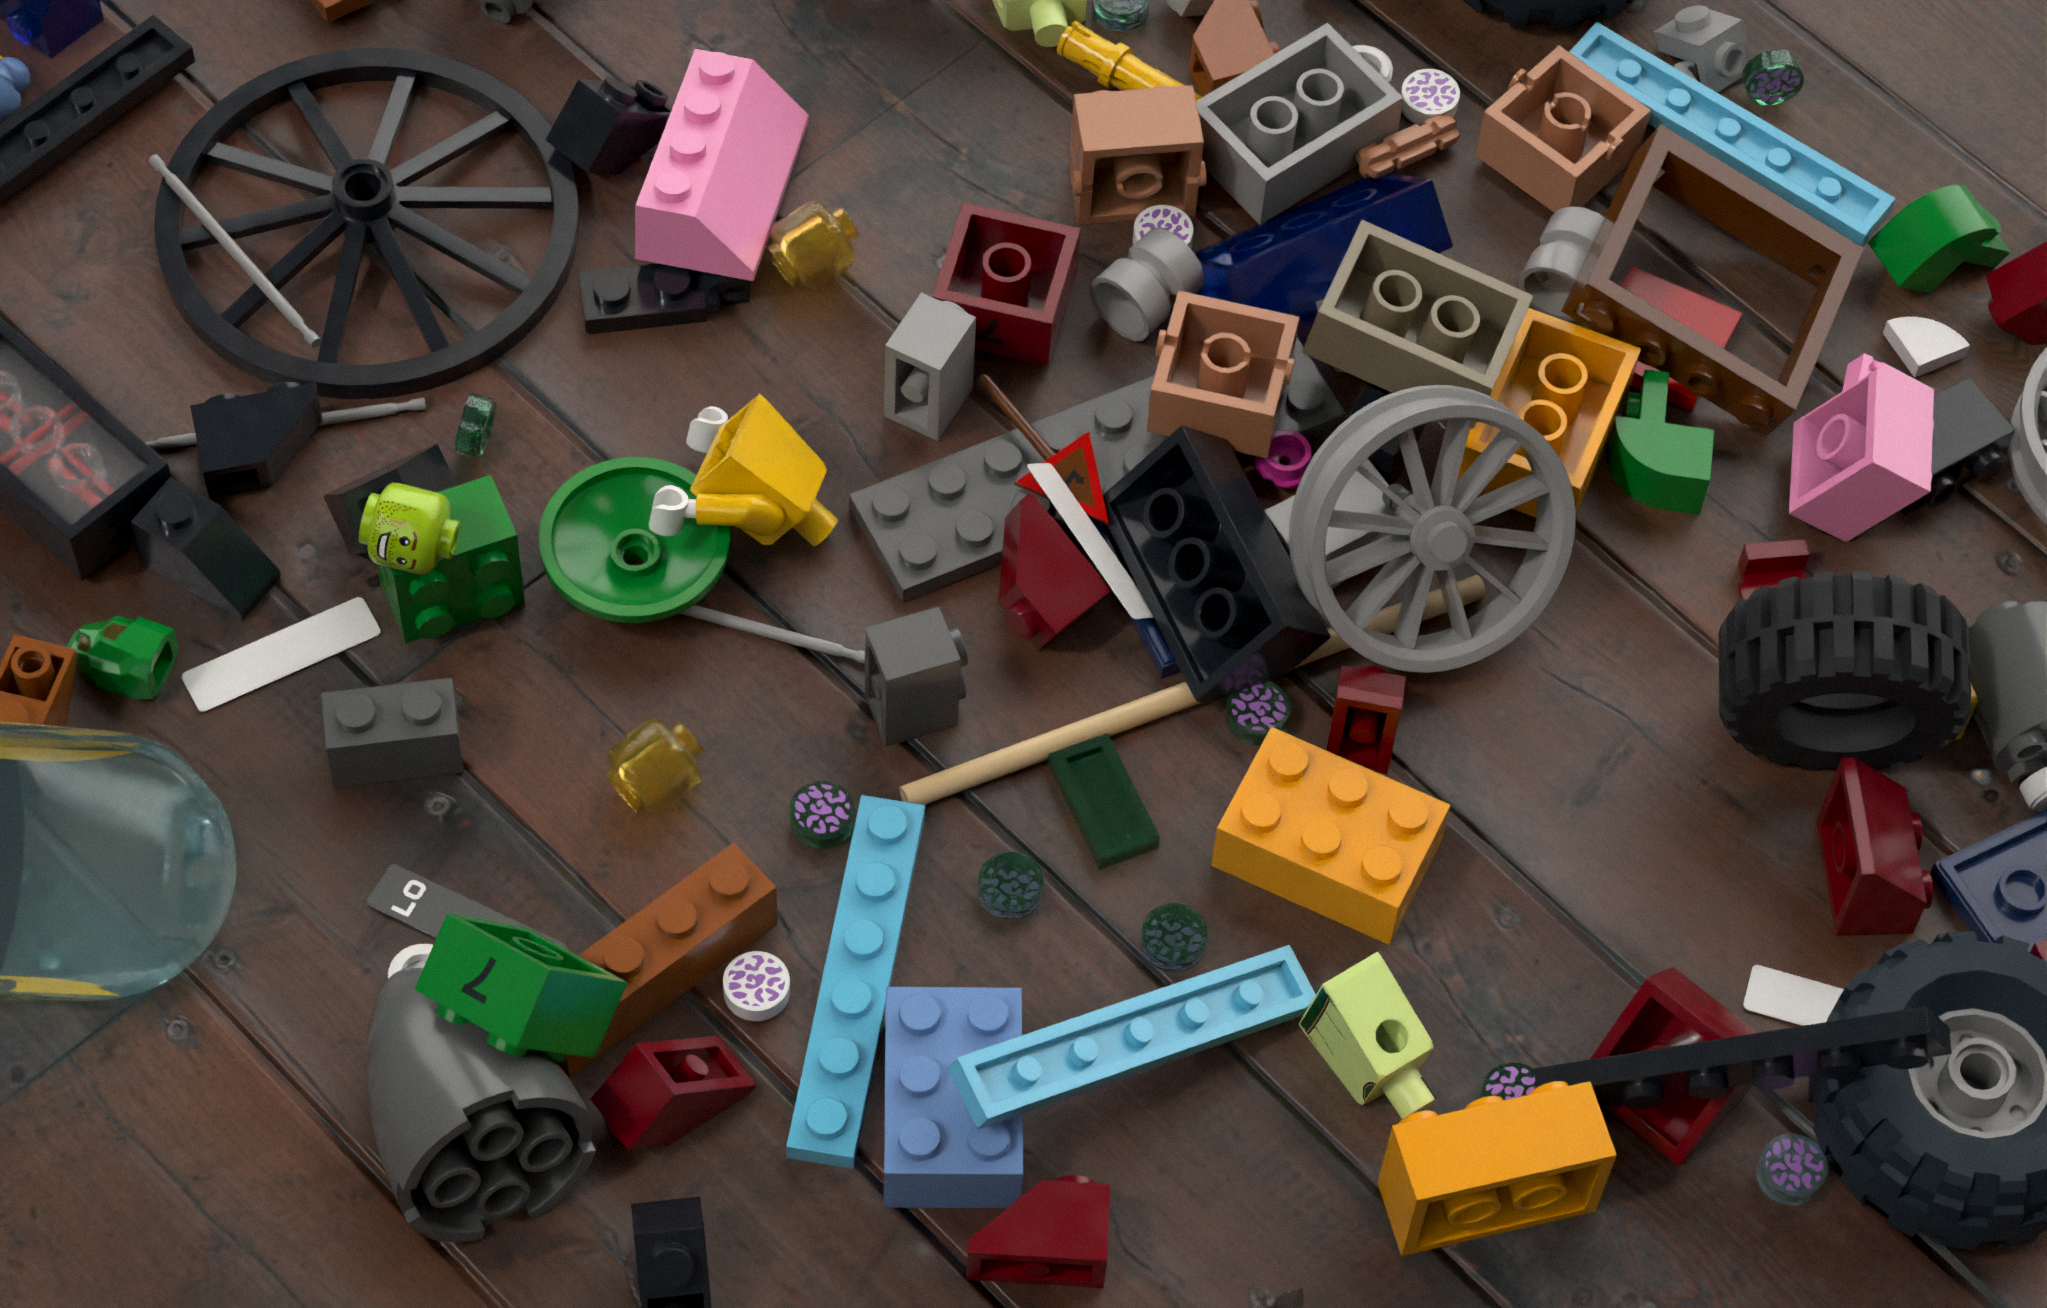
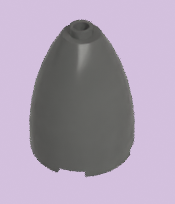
[366,968,596,1242]

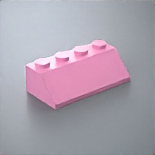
[635,49,809,281]

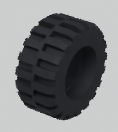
[1718,571,1972,771]

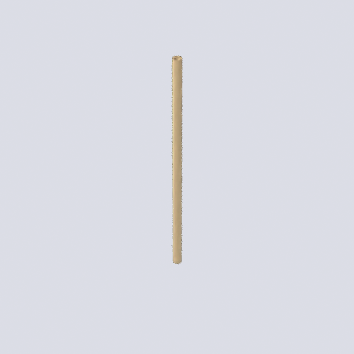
[899,575,1486,805]

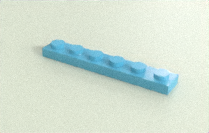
[1570,22,1896,247]
[786,795,925,1169]
[948,945,1316,1130]

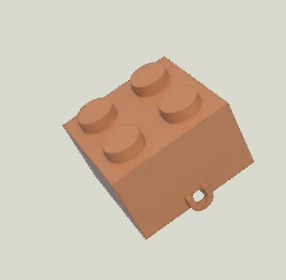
[1475,45,1651,213]
[1069,85,1206,225]
[1146,290,1300,458]

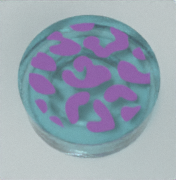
[1756,1133,1828,1205]

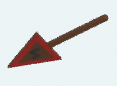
[979,374,1109,526]

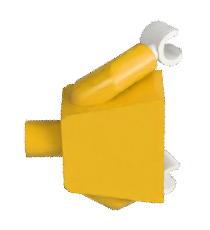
[649,393,838,547]

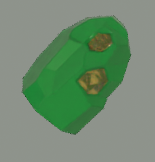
[66,616,179,700]

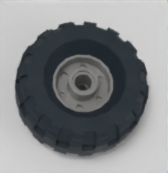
[1808,931,2047,1250]

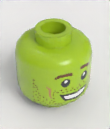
[359,483,461,575]

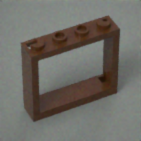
[1561,124,1864,436]

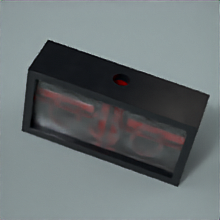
[0,318,172,581]

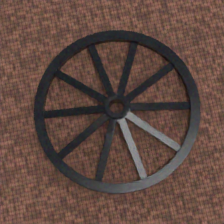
[154,48,580,399]

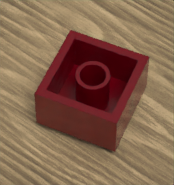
[932,202,1081,366]

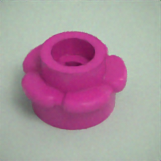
[1255,430,1313,488]

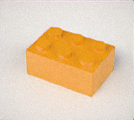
[1457,308,1641,517]
[1211,727,1450,945]
[1377,1081,1617,1256]

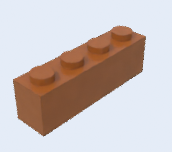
[557,842,778,1079]

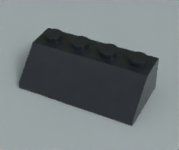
[1103,425,1331,703]

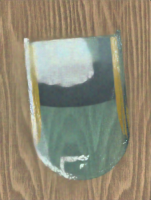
[0,721,236,1001]

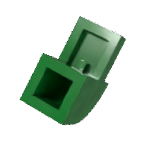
[1867,184,2011,293]
[1606,369,1714,515]

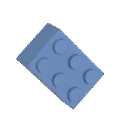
[884,987,1023,1208]

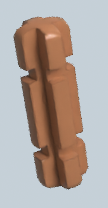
[1356,114,1460,179]

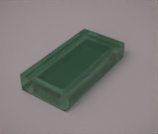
[1048,733,1160,870]

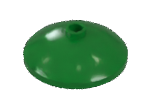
[539,457,730,623]

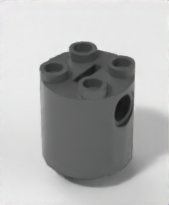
[1969,601,2047,788]

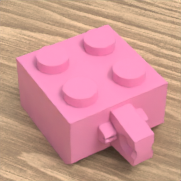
[1789,353,1934,542]

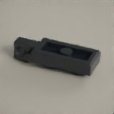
[579,263,750,335]

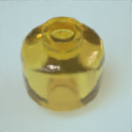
[766,200,859,290]
[604,718,704,814]

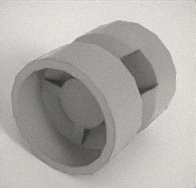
[1518,206,1605,321]
[1090,228,1205,341]

